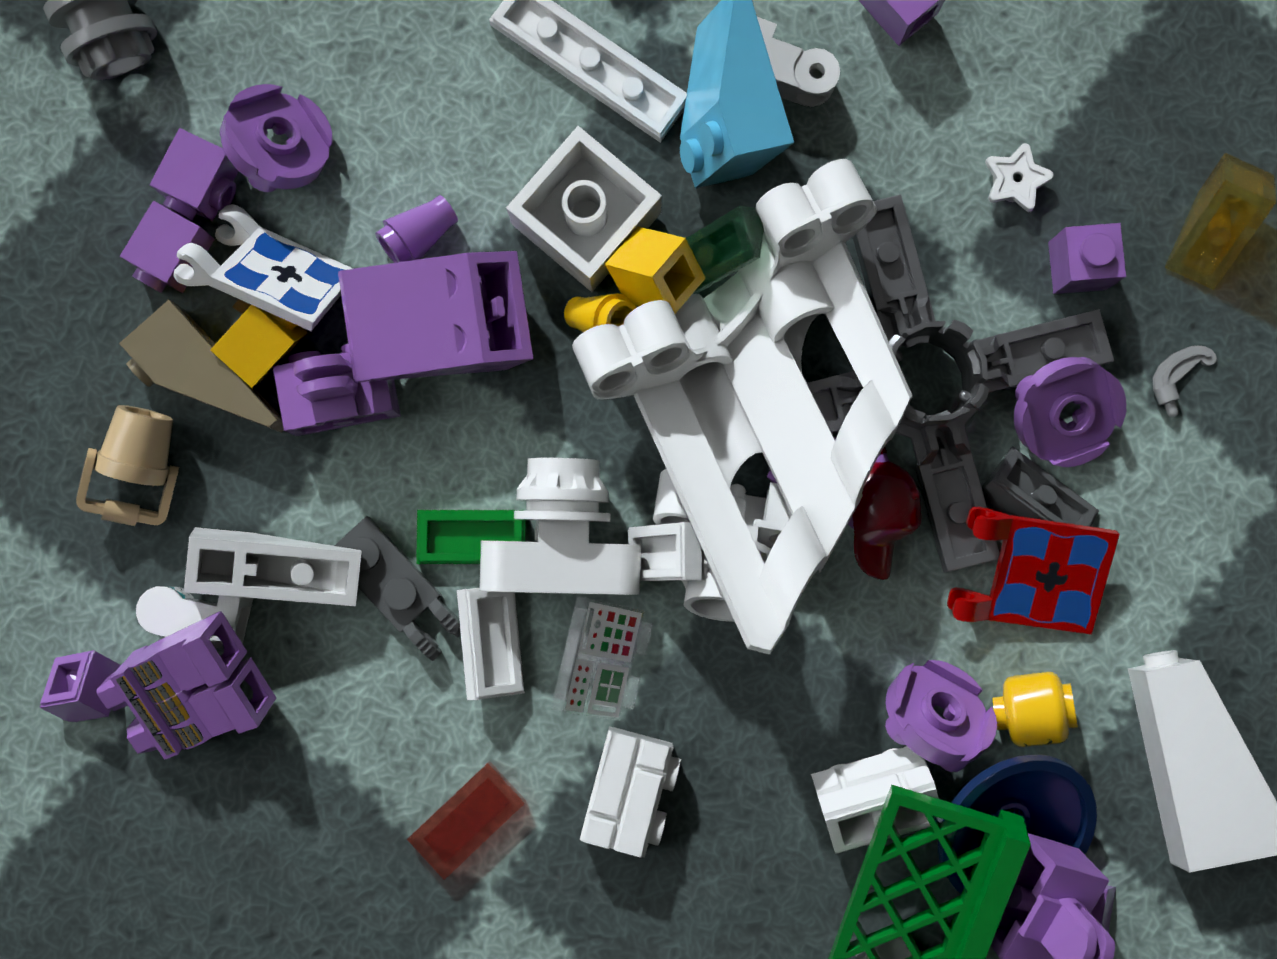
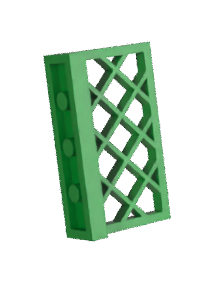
[828,784,1031,959]

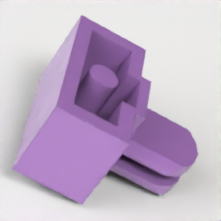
[273,344,401,436]
[991,833,1115,959]

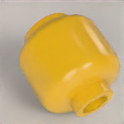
[993,672,1078,747]

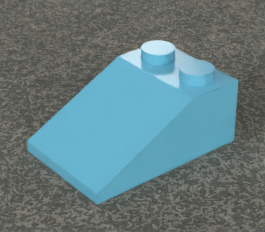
[680,0,794,188]

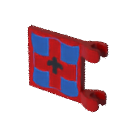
[947,507,1120,635]

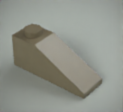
[119,300,284,433]

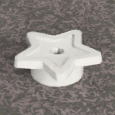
[985,143,1053,212]

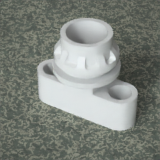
[479,458,641,595]
[653,469,792,622]

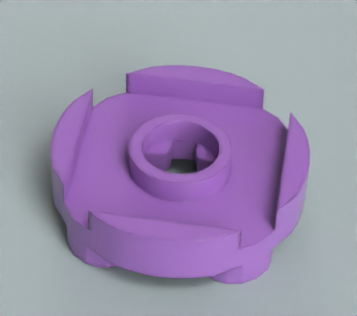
[220,84,332,192]
[1014,357,1126,467]
[885,660,997,772]

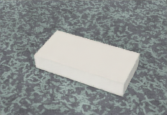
[628,522,702,581]
[457,588,525,700]

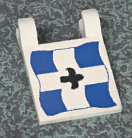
[174,204,353,331]

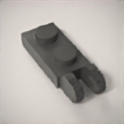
[334,516,461,661]

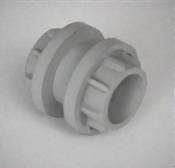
[43,0,157,80]

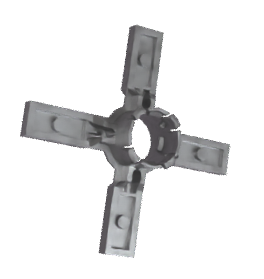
[807,194,1114,572]

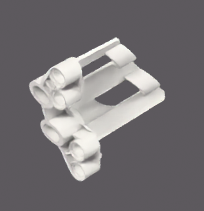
[572,159,913,654]

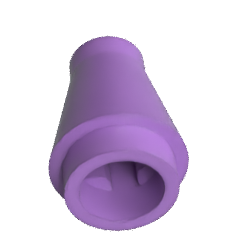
[375,195,458,263]

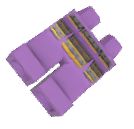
[97,611,276,760]

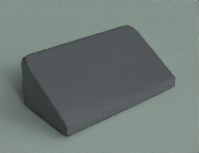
[981,446,1099,527]

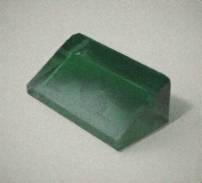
[686,205,764,294]

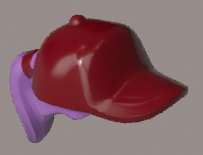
[834,437,921,580]

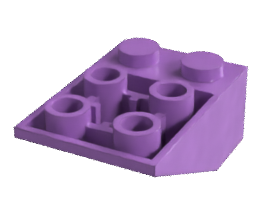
[338,251,533,383]

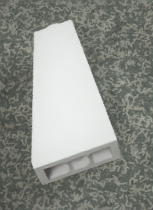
[1128,650,1277,873]

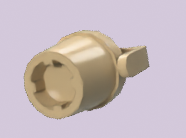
[76,405,179,526]

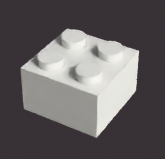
[506,126,662,292]

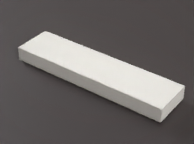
[489,0,687,143]

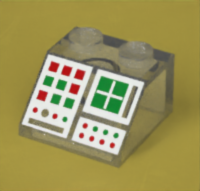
[551,596,653,721]

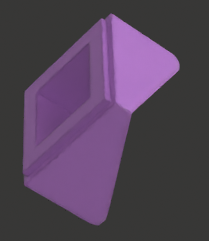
[40,650,121,722]

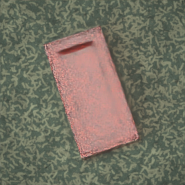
[407,761,526,880]

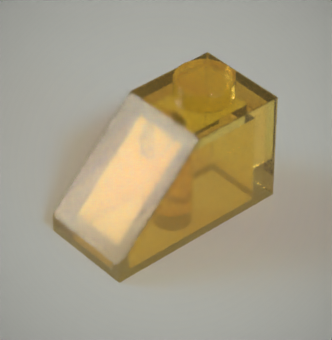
[1165,153,1276,290]

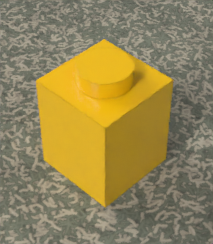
[605,226,705,314]
[210,305,308,388]

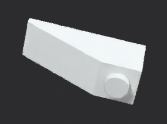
[184,527,362,606]

